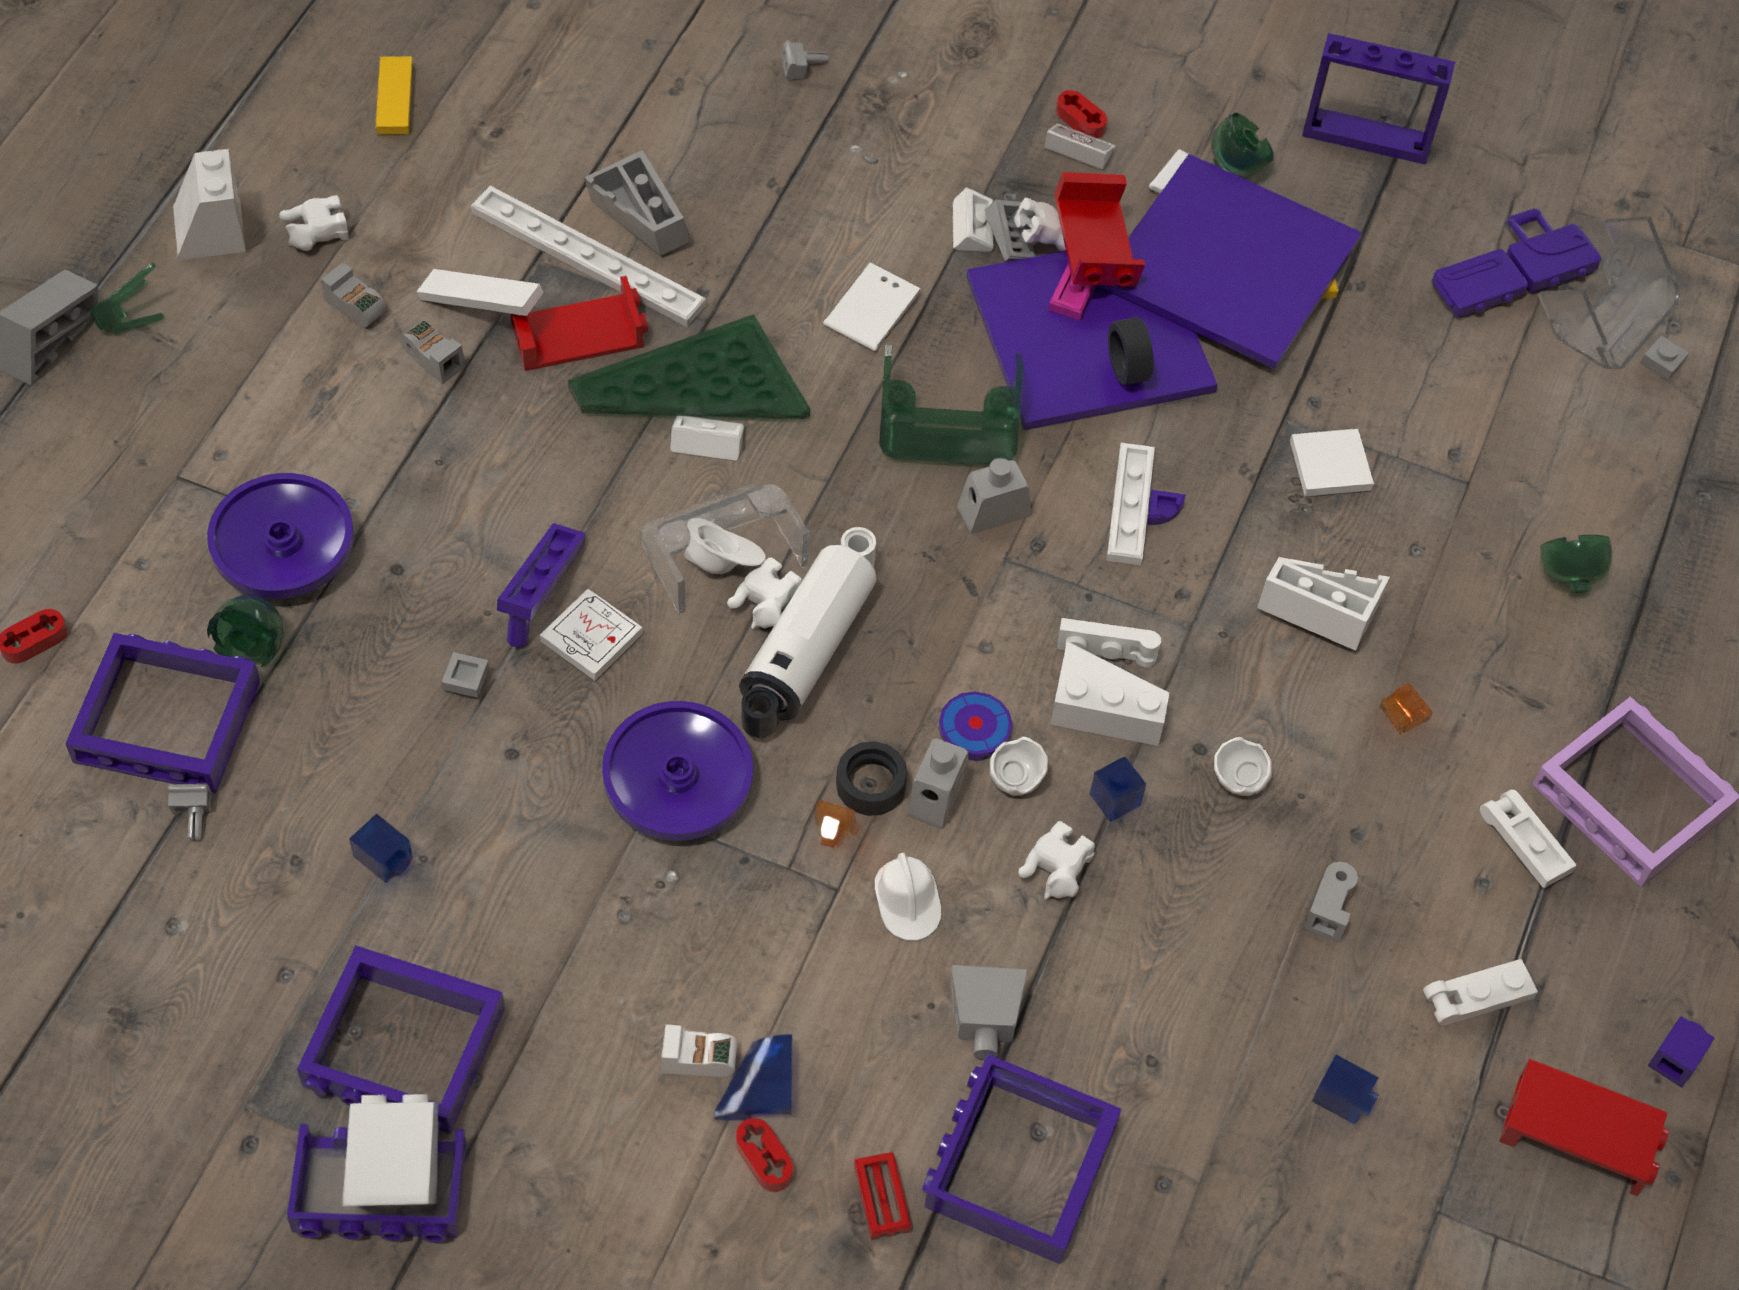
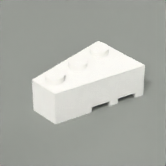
[1257,557,1390,651]
[1050,641,1169,746]

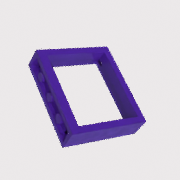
[1302,33,1455,165]
[65,633,261,793]
[297,945,505,1134]
[921,1054,1122,1264]

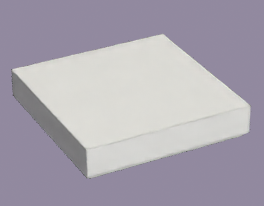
[1290,429,1374,496]

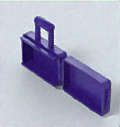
[1432,208,1602,317]

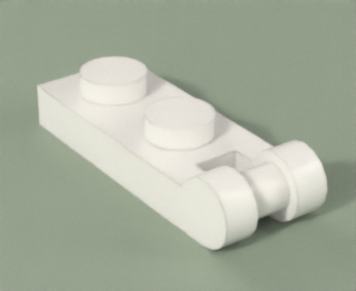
[1057,618,1161,668]
[1480,789,1577,889]
[1423,959,1538,1026]

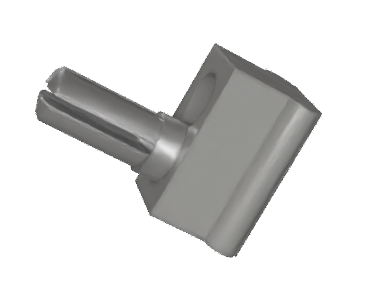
[780,41,828,81]
[168,784,212,841]

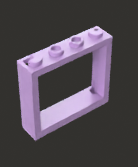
[1532,696,1739,887]

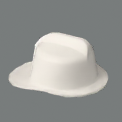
[684,518,765,574]
[875,853,941,941]

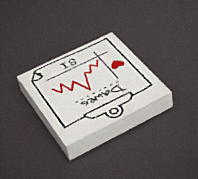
[540,589,643,681]

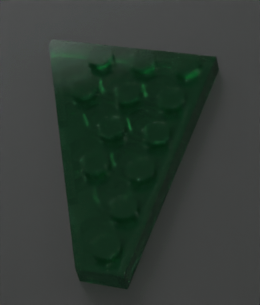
[568,314,810,419]

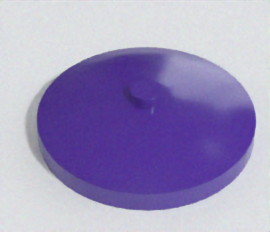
[207,473,354,599]
[602,701,753,841]

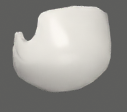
[989,737,1048,796]
[1214,737,1272,796]

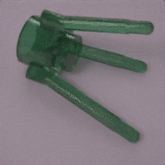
[89,263,164,335]

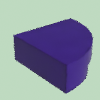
[1147,490,1186,525]

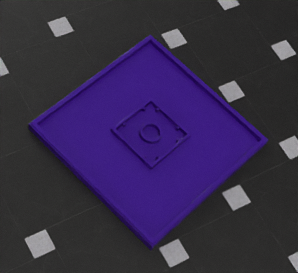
[1098,154,1362,369]
[966,251,1218,430]

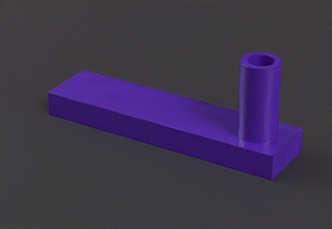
[497,523,586,647]

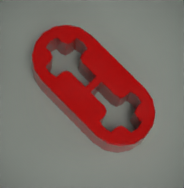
[1056,90,1108,139]
[0,609,68,663]
[736,1118,793,1192]

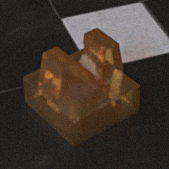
[1380,683,1433,734]
[814,800,856,849]

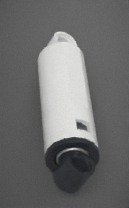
[739,527,877,738]

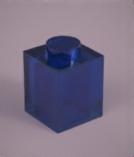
[1090,756,1146,822]
[349,813,413,883]
[1312,1054,1379,1125]

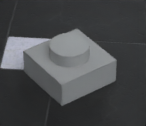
[1640,335,1689,380]
[442,652,489,698]

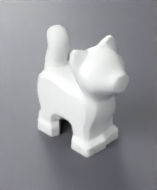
[279,195,349,251]
[1014,198,1066,251]
[727,557,801,630]
[1018,821,1095,900]

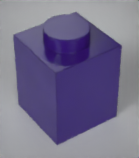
[1647,1016,1715,1088]

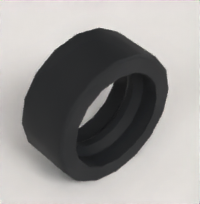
[1108,317,1154,385]
[836,741,908,816]

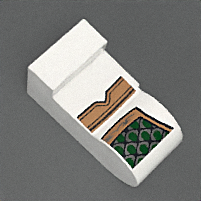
[662,1024,738,1077]

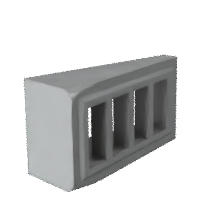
[985,199,1035,261]

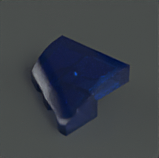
[715,1034,792,1120]

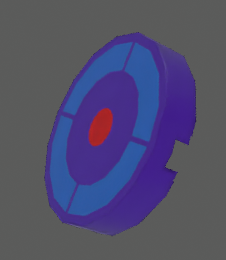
[938,691,1012,761]

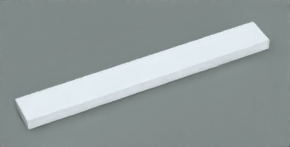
[471,186,706,327]

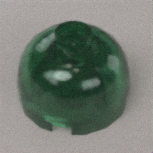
[1211,112,1274,177]
[1540,535,1613,594]
[207,595,285,668]

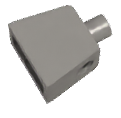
[957,458,1032,534]
[908,738,968,829]
[949,965,1026,1059]

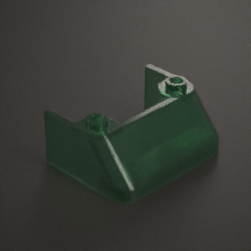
[879,345,1024,465]

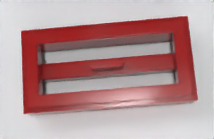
[854,1152,912,1240]

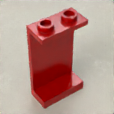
[1054,172,1145,287]
[510,276,648,371]
[1499,1058,1669,1196]

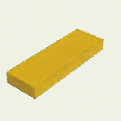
[376,56,413,135]

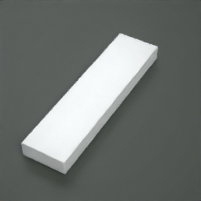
[417,269,544,316]
[1106,442,1155,566]

